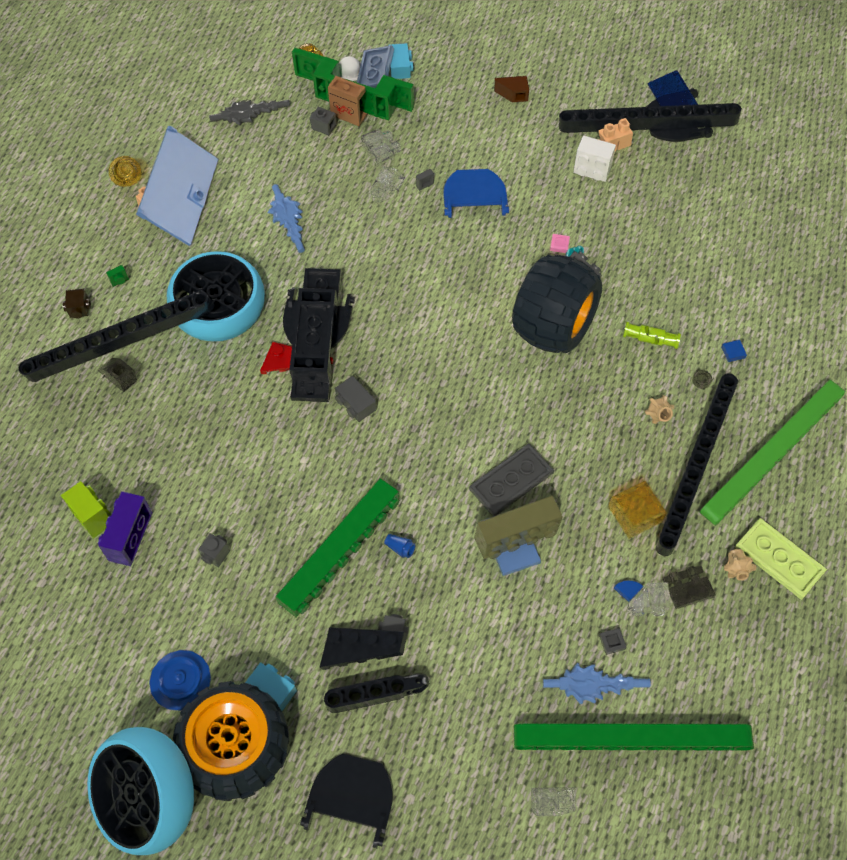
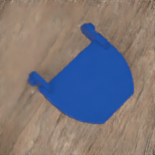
[444,169,509,218]

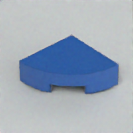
[614,581,644,602]

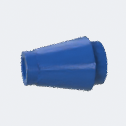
[384,534,416,558]

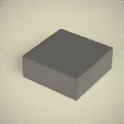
[416,169,434,191]
[599,628,627,655]

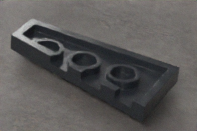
[320,627,407,670]

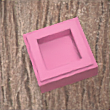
[550,234,570,253]

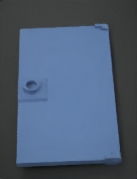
[136,126,218,246]

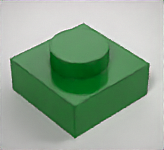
[106,265,129,287]

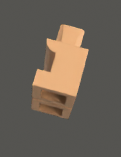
[597,118,633,151]

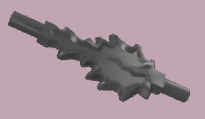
[209,99,290,126]

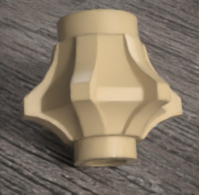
[645,395,674,424]
[724,549,757,581]

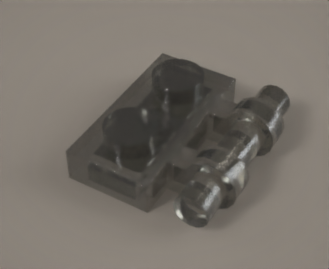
[662,565,716,609]

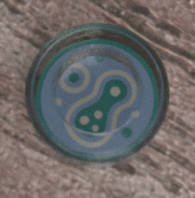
[692,370,712,389]

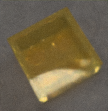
[608,481,667,539]

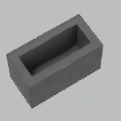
[335,376,377,422]

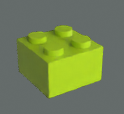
[60,481,112,539]

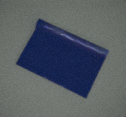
[647,70,698,106]

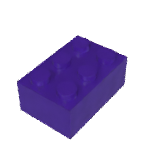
[98,491,153,567]

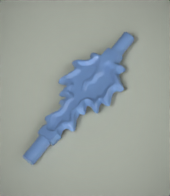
[268,184,305,253]
[543,663,651,704]

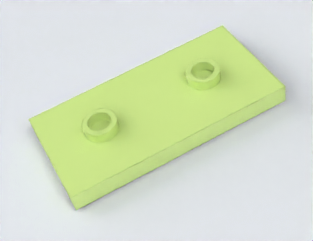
[735,518,827,600]

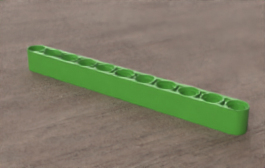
[700,379,846,526]

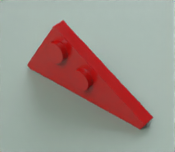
[260,342,334,375]

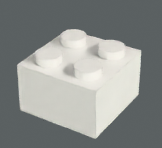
[573,136,616,182]

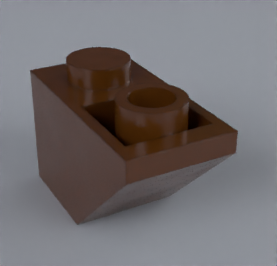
[494,76,529,103]

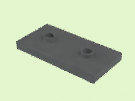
[469,443,554,517]

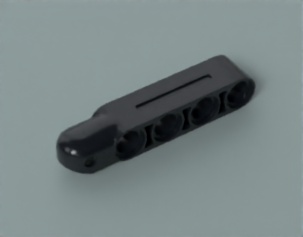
[324,673,430,713]

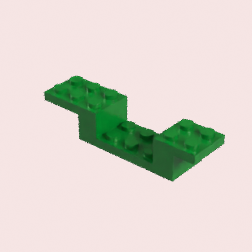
[292,47,414,121]

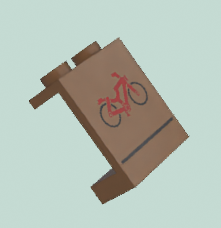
[328,76,367,126]

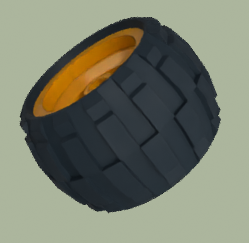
[512,255,602,353]
[173,681,290,801]

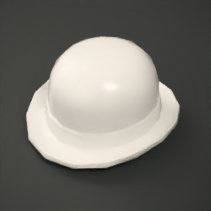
[339,56,361,81]

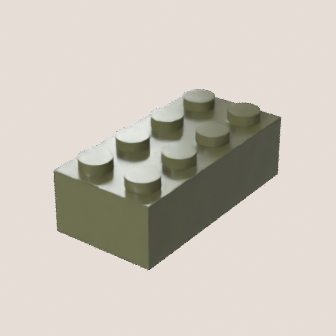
[474,496,563,559]

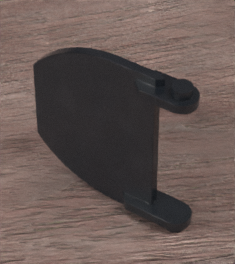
[646,88,713,142]
[283,287,355,349]
[300,754,392,849]

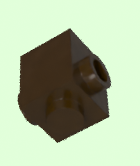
[63,289,91,319]

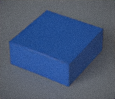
[721,340,747,362]

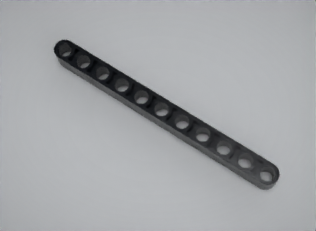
[558,103,742,133]
[18,291,214,382]
[656,373,738,556]

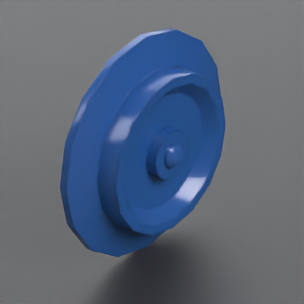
[149,650,211,711]

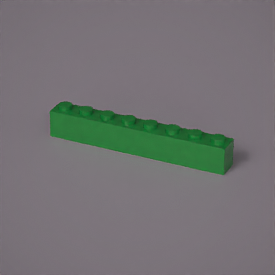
[275,478,400,618]

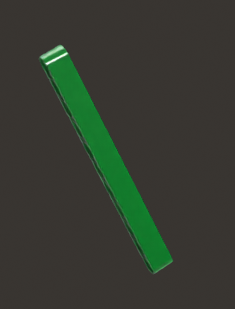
[513,723,754,751]

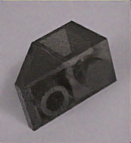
[98,358,137,392]

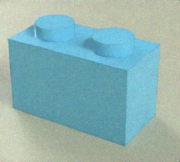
[388,43,413,79]
[245,662,297,711]

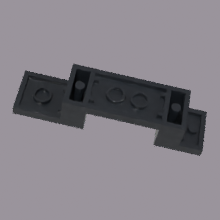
[289,268,341,402]

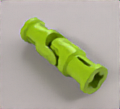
[623,322,681,349]

